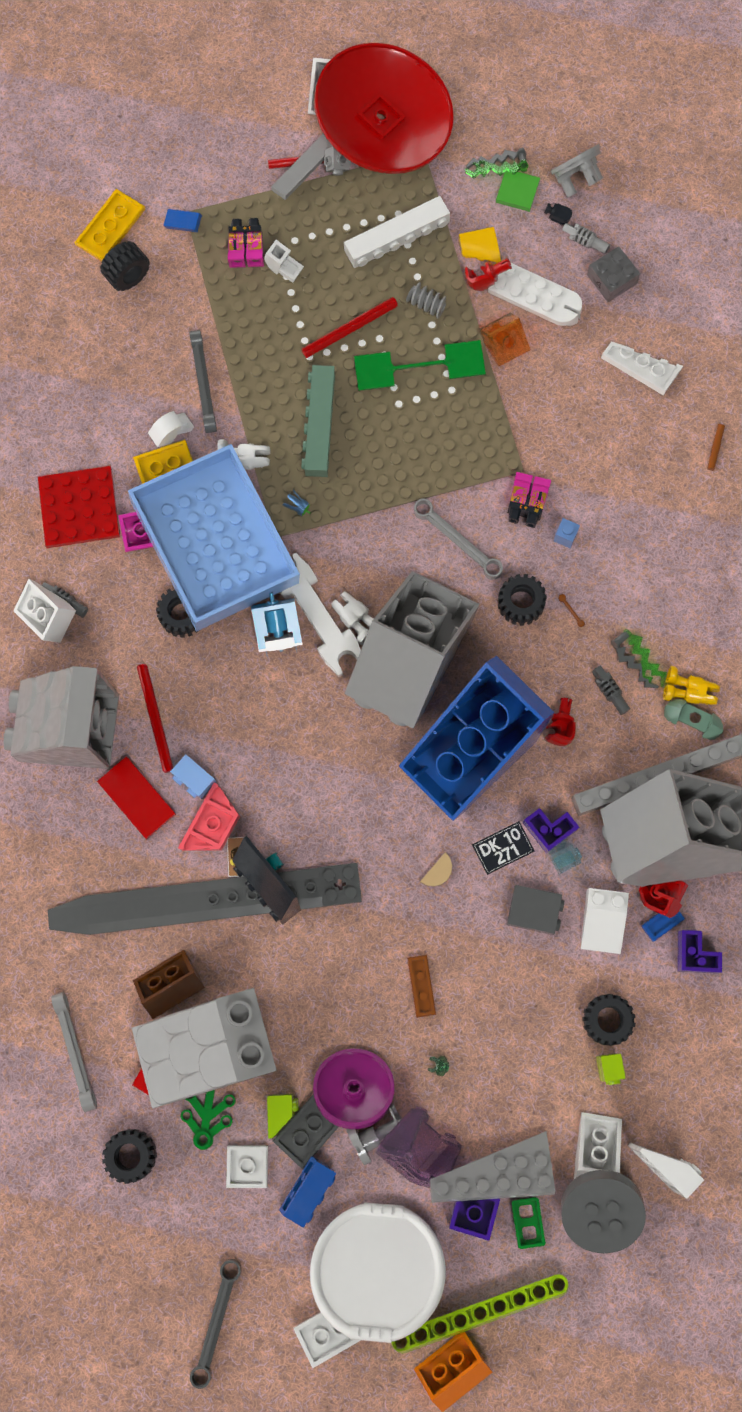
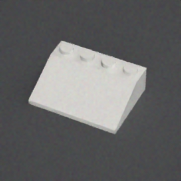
[628,1143,704,1199]

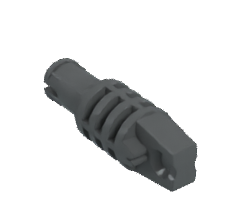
[41,582,88,618]
[592,665,631,715]

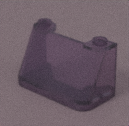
[376,1106,462,1188]

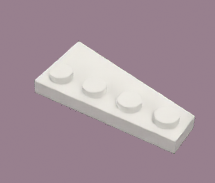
[601,341,683,395]

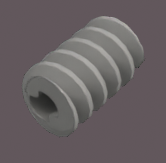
[406,282,446,319]

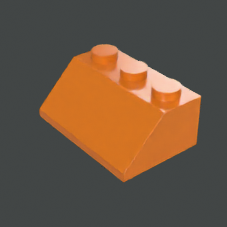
[414,1332,493,1412]

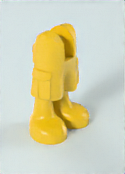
[663,666,720,705]

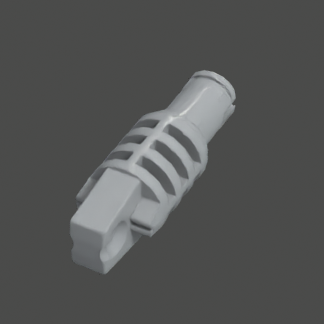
[562,223,610,254]

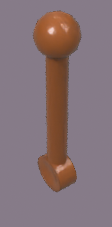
[558,594,585,627]

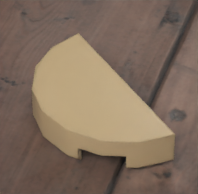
[420,852,452,887]

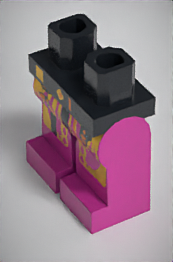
[228,218,264,268]
[507,472,551,528]

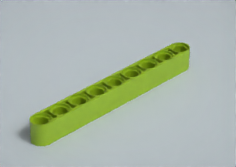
[392,1274,568,1354]

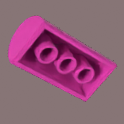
[118,512,153,552]

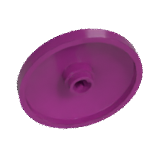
[313,1048,394,1129]

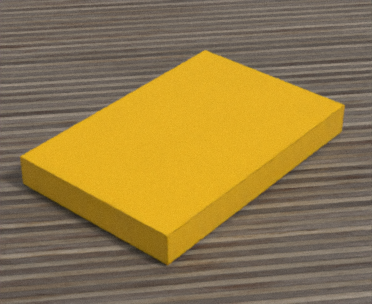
[133,440,193,484]

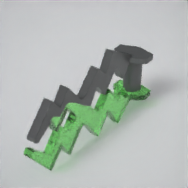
[465,148,529,179]
[611,629,667,688]

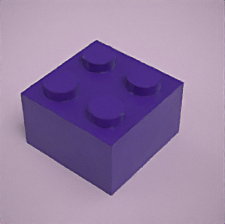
[449,1198,500,1241]

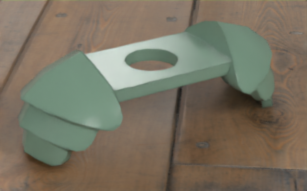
[664,699,723,740]

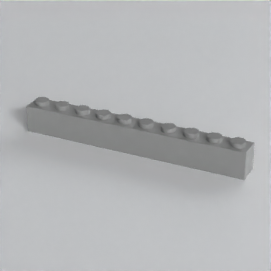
[571,734,742,817]

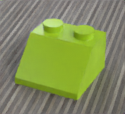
[267,1094,299,1139]

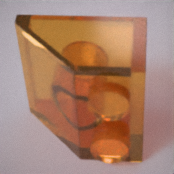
[479,312,530,366]

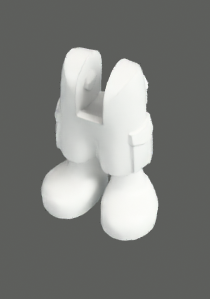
[218,439,270,470]
[331,591,374,645]

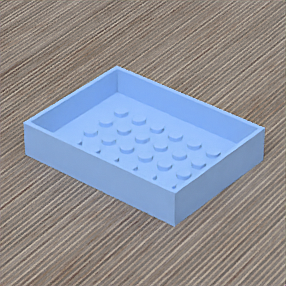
[128,444,300,632]

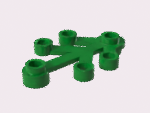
[180,1090,236,1150]

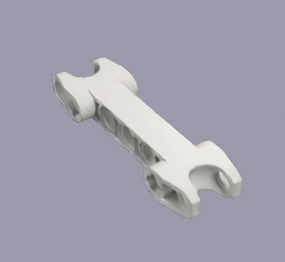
[280,553,361,677]

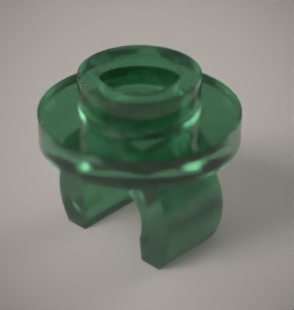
[428,1056,449,1077]

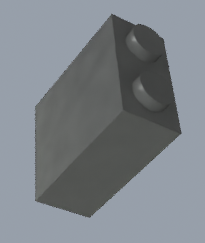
[507,885,565,935]

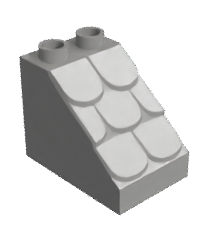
[344,571,480,728]
[3,666,119,769]
[600,769,742,887]
[132,988,277,1109]

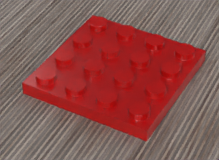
[38,466,120,548]

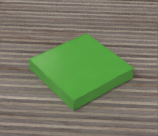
[496,169,540,212]

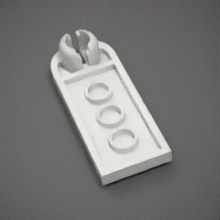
[488,263,582,326]
[293,1312,361,1368]

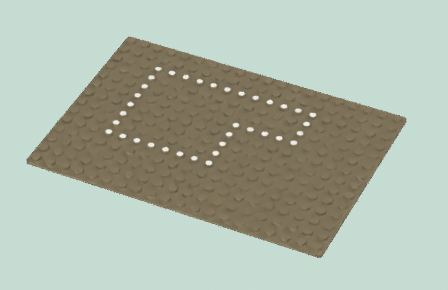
[189,164,523,537]

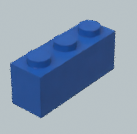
[279,1156,336,1228]

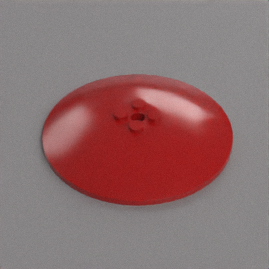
[314,43,454,174]

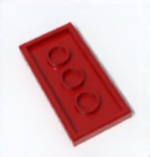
[97,756,176,840]

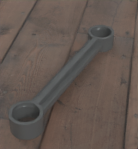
[189,330,217,433]
[190,1259,242,1389]

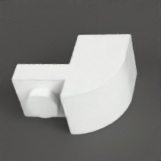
[264,240,304,283]
[148,411,194,447]

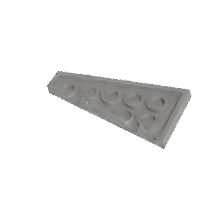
[429,1131,556,1203]

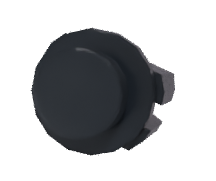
[544,203,572,226]

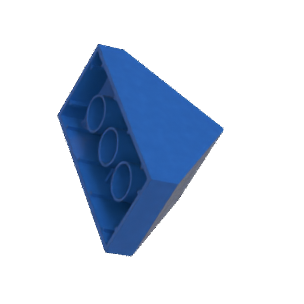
[399,656,555,821]

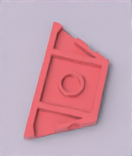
[178,782,240,851]

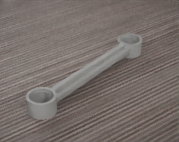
[414,499,503,580]
[51,992,97,1112]

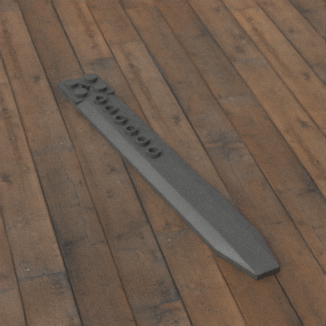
[48,863,362,935]

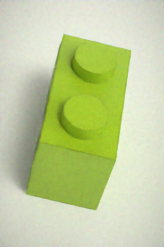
[596,1053,626,1085]

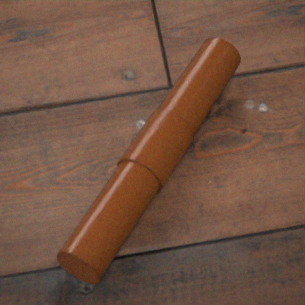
[707,424,725,471]

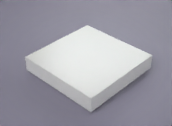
[226,1145,268,1188]

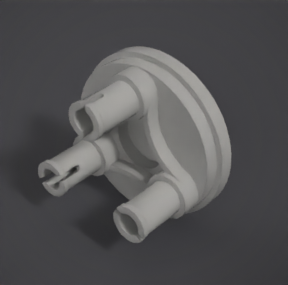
[551,144,603,198]

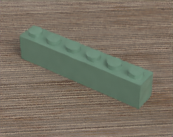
[301,365,335,477]

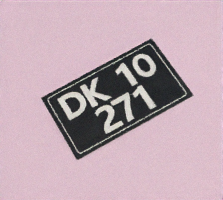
[472,821,535,875]

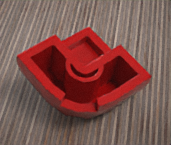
[639,881,688,918]

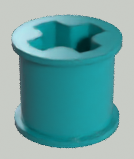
[266,853,284,871]

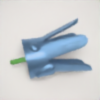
[282,490,311,516]

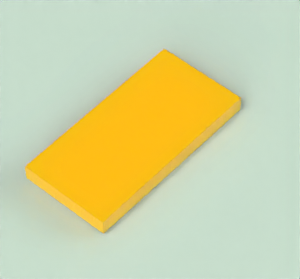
[74,189,146,262]

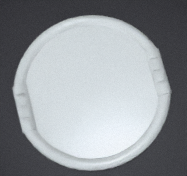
[310,1202,446,1343]

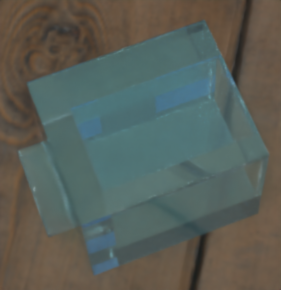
[549,845,582,875]

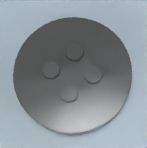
[561,1170,646,1254]

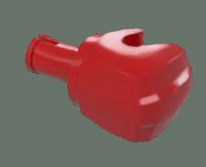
[465,258,512,291]
[544,697,576,746]

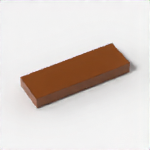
[407,955,436,1018]

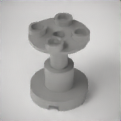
[347,1104,412,1166]

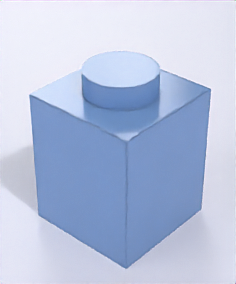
[553,518,580,549]

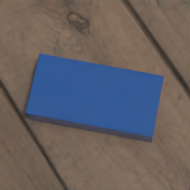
[163,209,202,233]
[641,911,685,942]

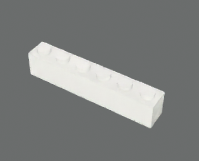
[344,196,450,268]

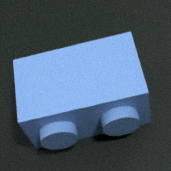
[170,754,216,799]

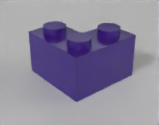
[523,808,580,854]
[677,930,722,974]

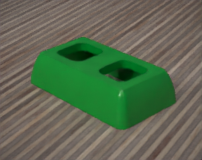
[512,1197,546,1249]

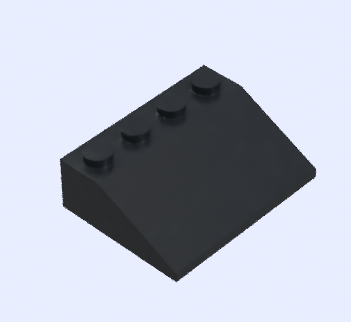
[232,836,301,925]

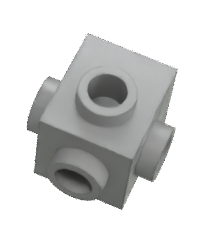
[324,147,351,176]

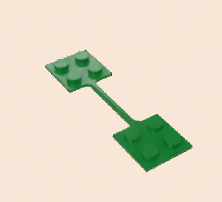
[354,340,486,391]

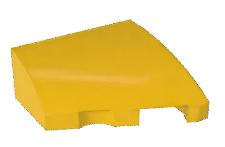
[458,227,501,264]

